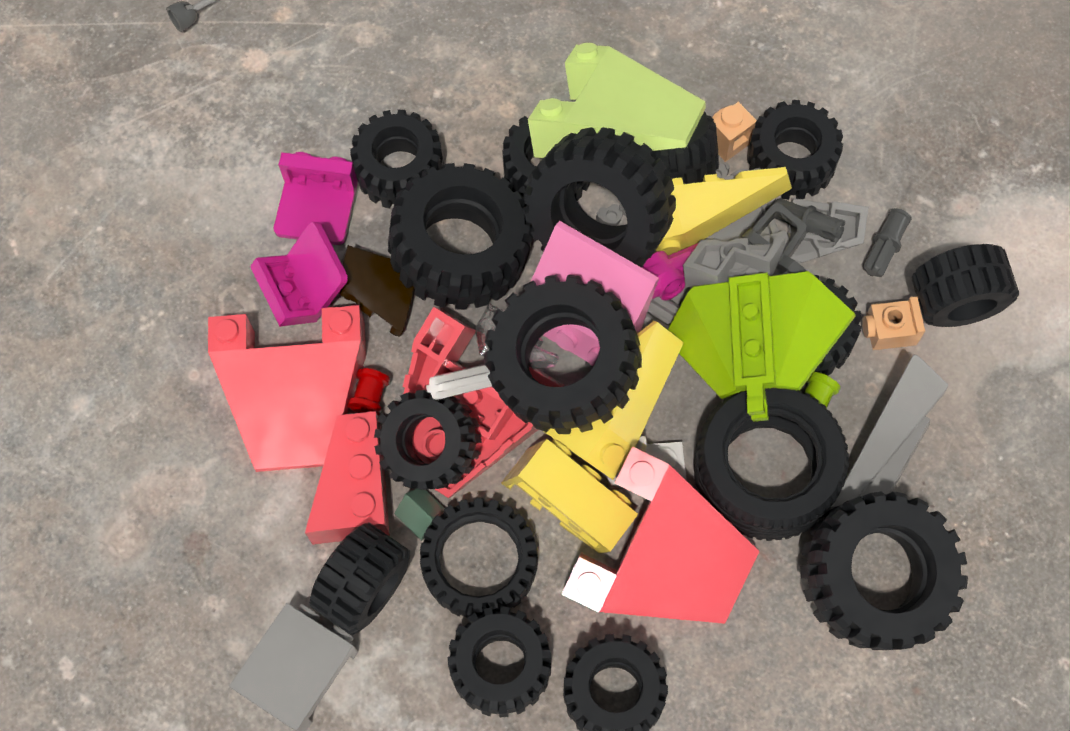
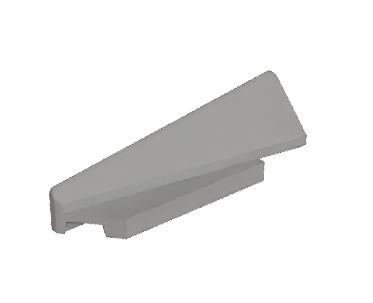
[830,354,948,510]

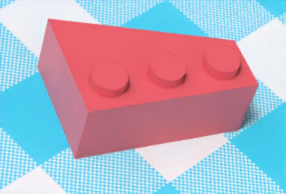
[305,411,390,545]

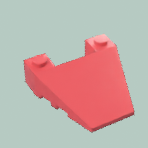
[208,305,366,472]
[403,307,564,498]
[562,446,760,624]

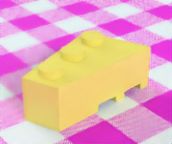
[501,439,638,554]

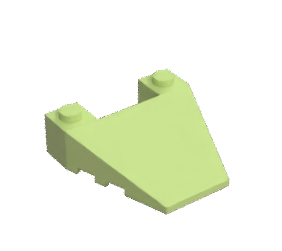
[528,43,706,158]

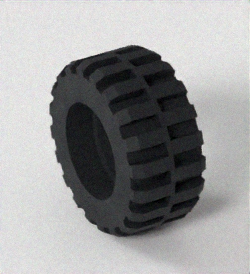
[523,127,676,267]
[388,163,532,310]
[484,275,642,434]
[800,491,968,650]

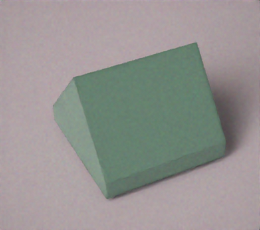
[394,488,445,541]

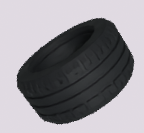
[693,388,849,541]

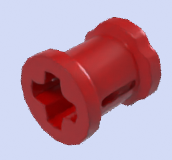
[347,368,390,416]

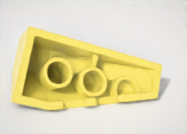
[654,167,792,255]
[543,321,684,480]

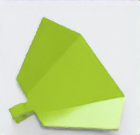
[668,271,856,422]

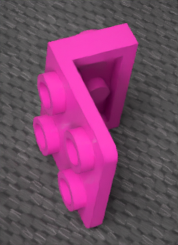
[273,152,358,245]
[250,222,347,327]

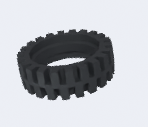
[420,498,538,619]

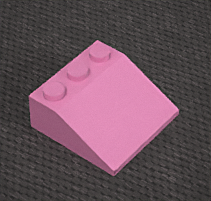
[531,221,659,366]

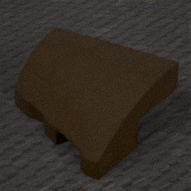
[338,245,414,337]

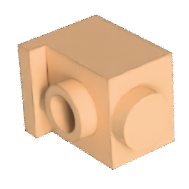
[712,101,757,162]
[862,297,925,350]

